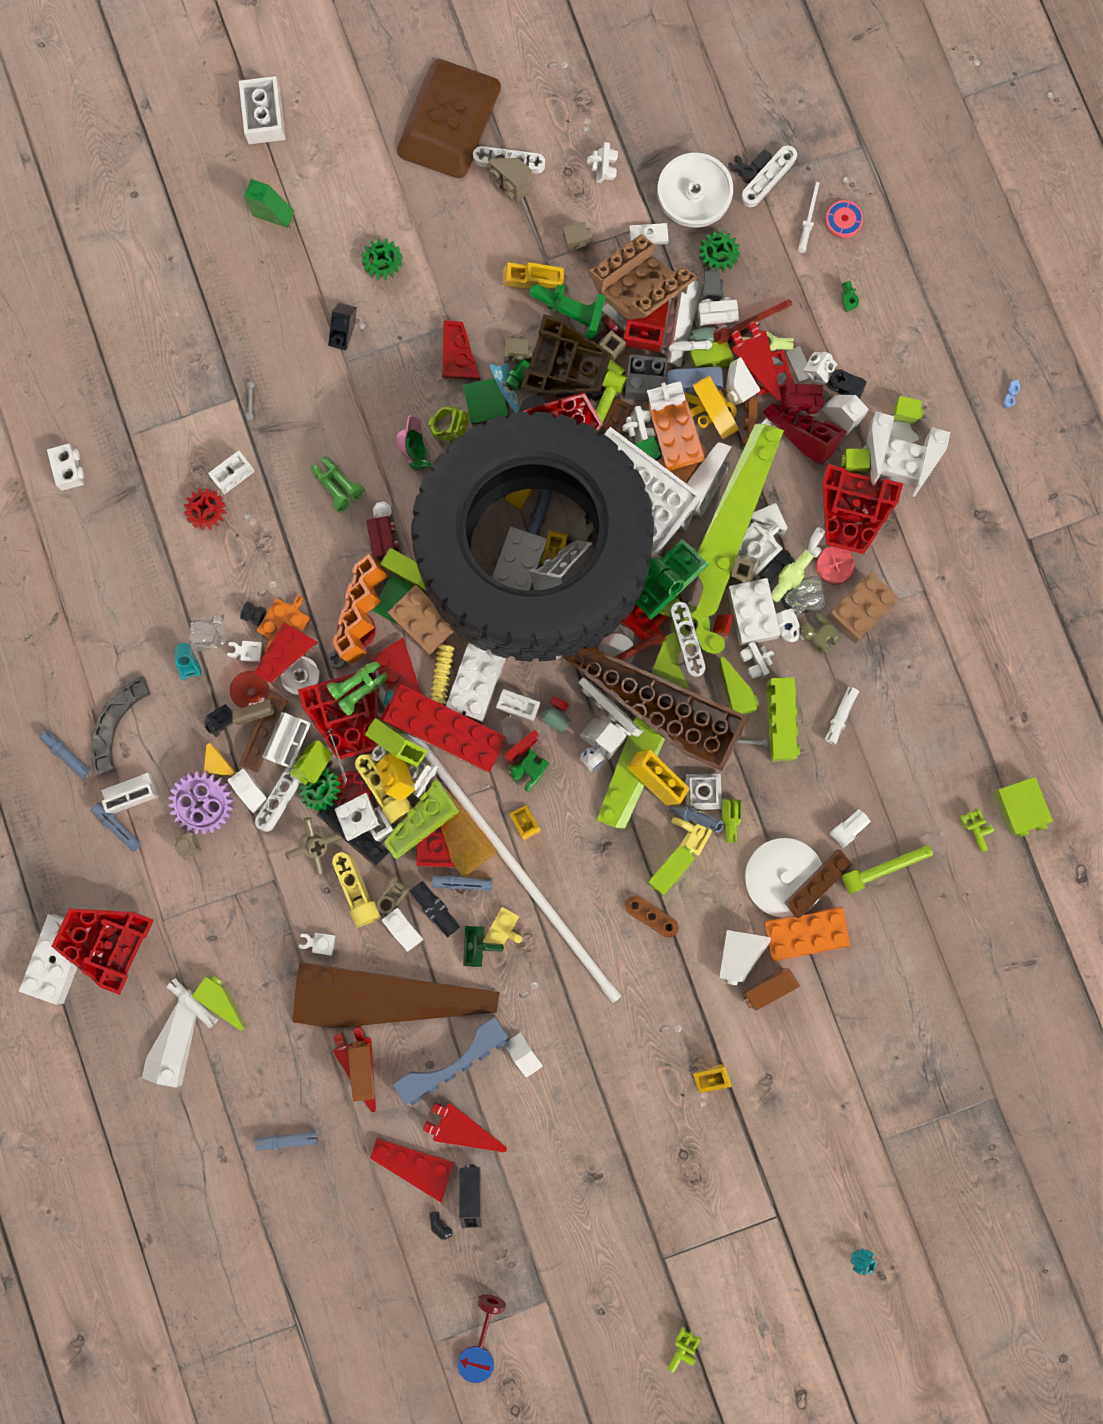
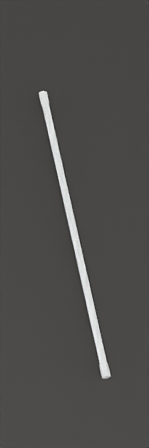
[378,686,621,1003]

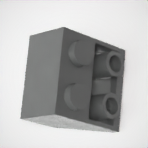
[625,355,668,402]

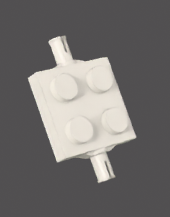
[731,521,783,576]

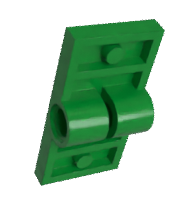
[635,539,709,620]

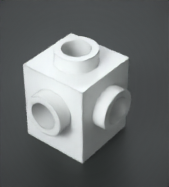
[803,352,838,383]

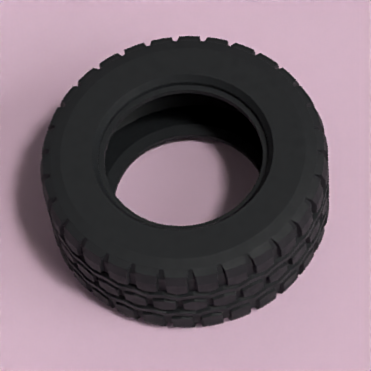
[411,412,654,662]

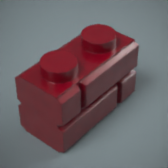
[780,383,824,415]
[366,516,400,561]

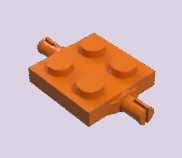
[256,595,311,653]

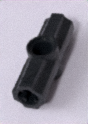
[410,881,460,938]

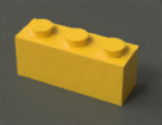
[627,750,690,806]

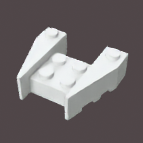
[866,412,951,497]

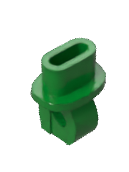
[841,281,859,313]
[505,360,530,391]

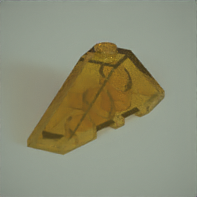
[440,790,498,877]

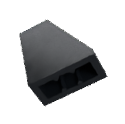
[459,1164,482,1228]

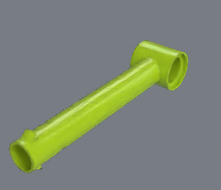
[596,370,627,431]
[841,845,933,894]

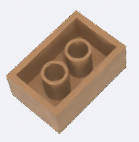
[827,572,899,643]
[387,585,453,655]

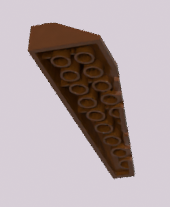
[564,647,748,771]
[293,962,500,1028]

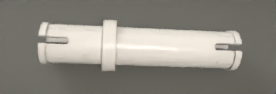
[824,687,859,745]
[167,978,218,1028]

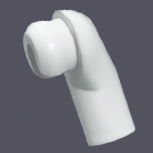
[808,527,825,557]

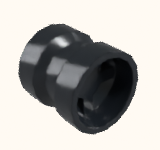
[240,601,266,626]

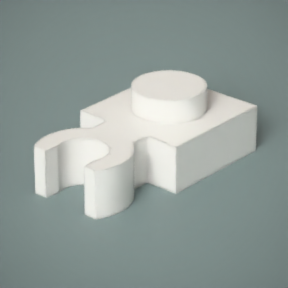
[227,641,263,663]
[299,933,336,956]

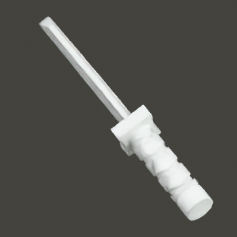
[798,182,819,253]

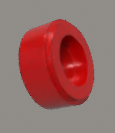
[549,696,569,711]

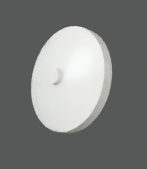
[657,153,733,227]
[745,838,822,918]

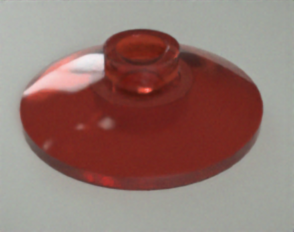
[230,671,269,708]

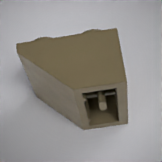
[488,158,533,203]

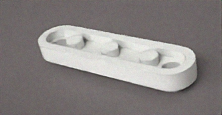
[741,146,797,207]

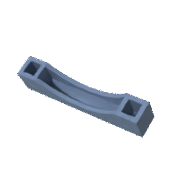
[393,1016,509,1106]

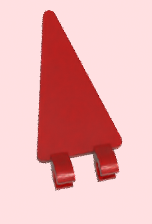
[730,321,781,401]
[333,1026,376,1112]
[423,1102,507,1152]

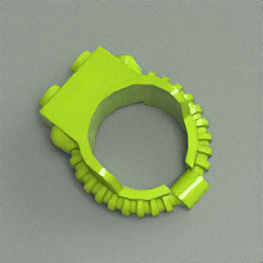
[428,406,470,442]

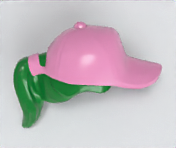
[397,416,432,470]

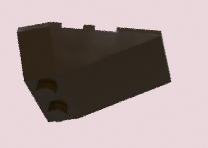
[521,314,612,393]

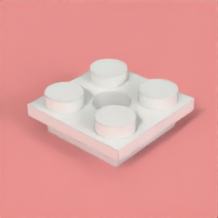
[407,759,438,797]
[685,774,722,810]
[335,793,379,841]

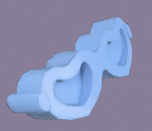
[1002,380,1020,409]

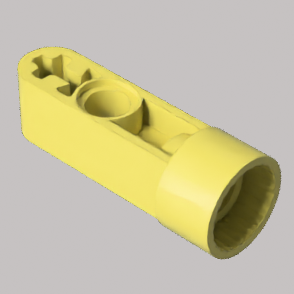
[355,754,413,825]
[332,852,382,928]

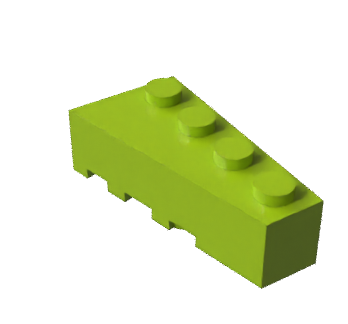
[766,677,800,762]

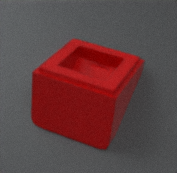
[712,614,733,637]

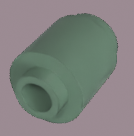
[688,326,718,343]
[541,706,571,733]

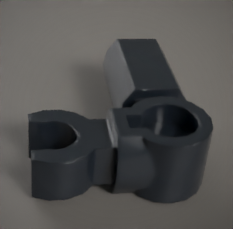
[728,149,772,184]
[760,549,795,584]

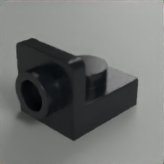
[204,703,233,737]

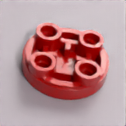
[335,771,373,806]

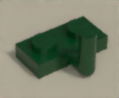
[463,926,504,967]

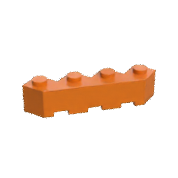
[332,553,388,665]

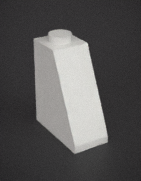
[821,395,869,436]
[719,930,771,985]

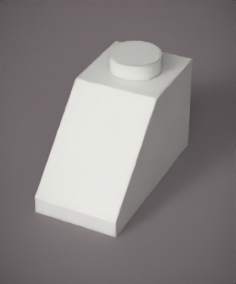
[725,357,760,406]
[227,768,268,814]
[382,908,424,952]

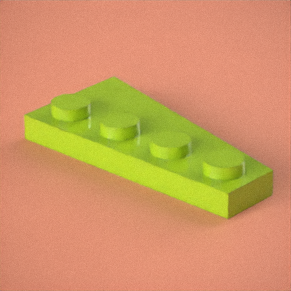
[384,779,460,859]

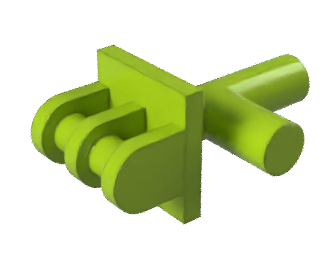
[959,808,994,852]
[667,1327,701,1373]

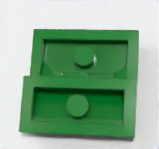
[463,378,508,424]
[373,575,426,624]

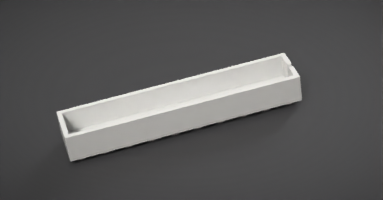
[446,526,547,724]

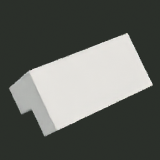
[262,712,311,769]
[101,773,159,814]

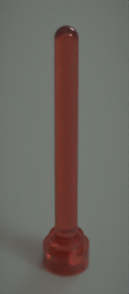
[713,299,792,345]
[582,627,666,680]

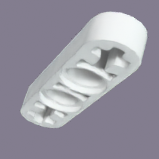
[473,146,545,174]
[671,602,705,677]
[255,761,301,832]

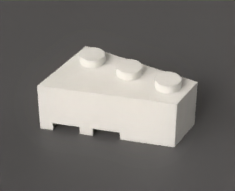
[529,540,594,590]
[579,718,626,760]

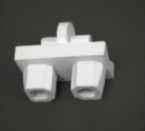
[587,142,618,183]
[647,381,686,411]
[622,406,655,444]
[739,642,774,679]

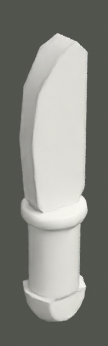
[669,340,712,351]

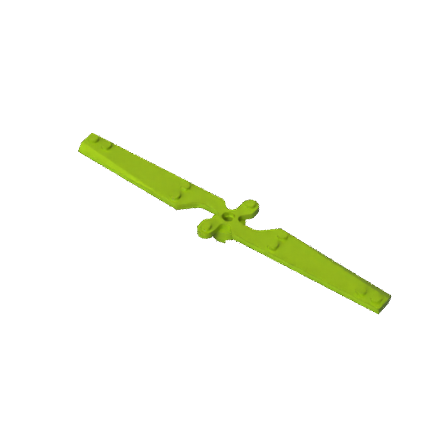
[596,424,784,829]

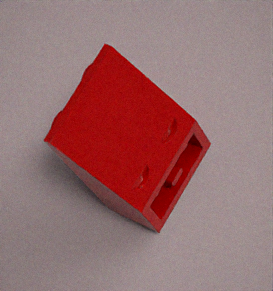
[623,297,669,352]

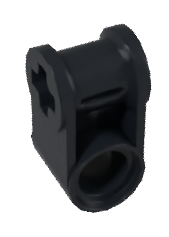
[827,369,867,399]

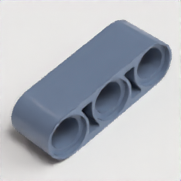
[666,367,723,393]

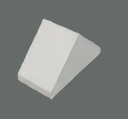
[750,503,787,535]
[370,806,394,842]
[505,1032,543,1078]

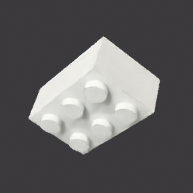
[239,76,286,144]
[727,578,781,647]

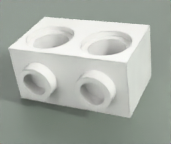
[47,444,85,491]
[208,451,255,494]

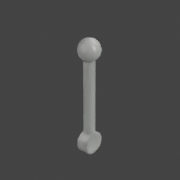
[246,381,255,421]
[737,739,769,747]

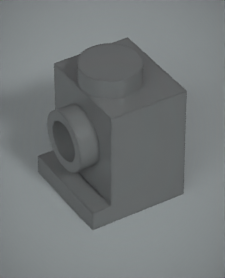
[703,270,723,301]

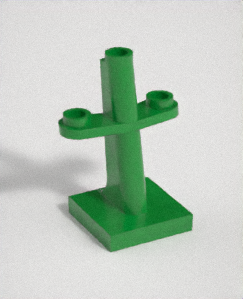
[529,283,606,340]

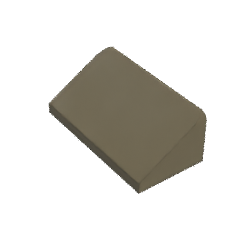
[232,700,275,725]

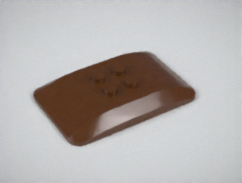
[397,59,501,178]

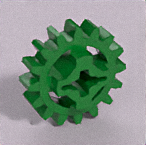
[698,230,740,273]
[361,238,403,280]
[299,769,341,811]

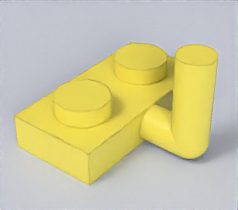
[671,811,712,856]
[483,907,522,945]

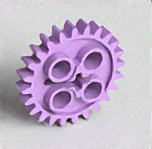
[168,770,234,835]

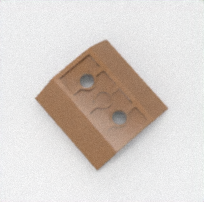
[589,234,697,320]

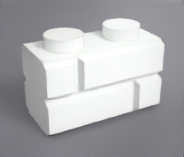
[697,297,739,329]

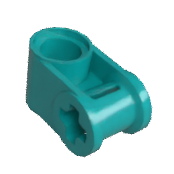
[174,643,202,681]

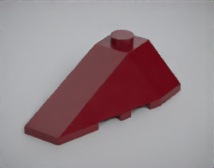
[763,403,847,465]

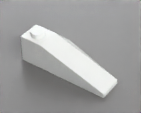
[142,1001,196,1088]

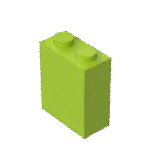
[365,718,429,767]
[993,777,1053,838]
[647,845,696,896]

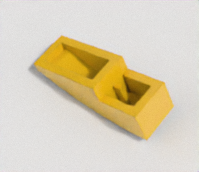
[503,262,564,288]
[693,375,739,439]

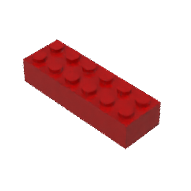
[380,684,506,773]

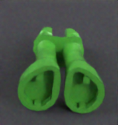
[311,456,365,513]
[327,661,388,716]

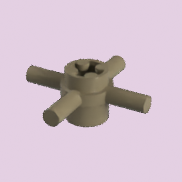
[285,817,342,874]

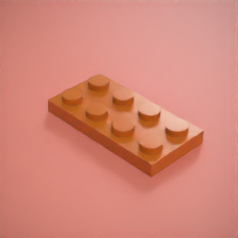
[648,392,705,471]
[764,906,850,962]

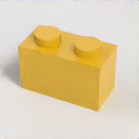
[376,753,416,801]

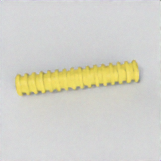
[430,644,455,705]

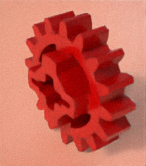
[183,488,227,531]

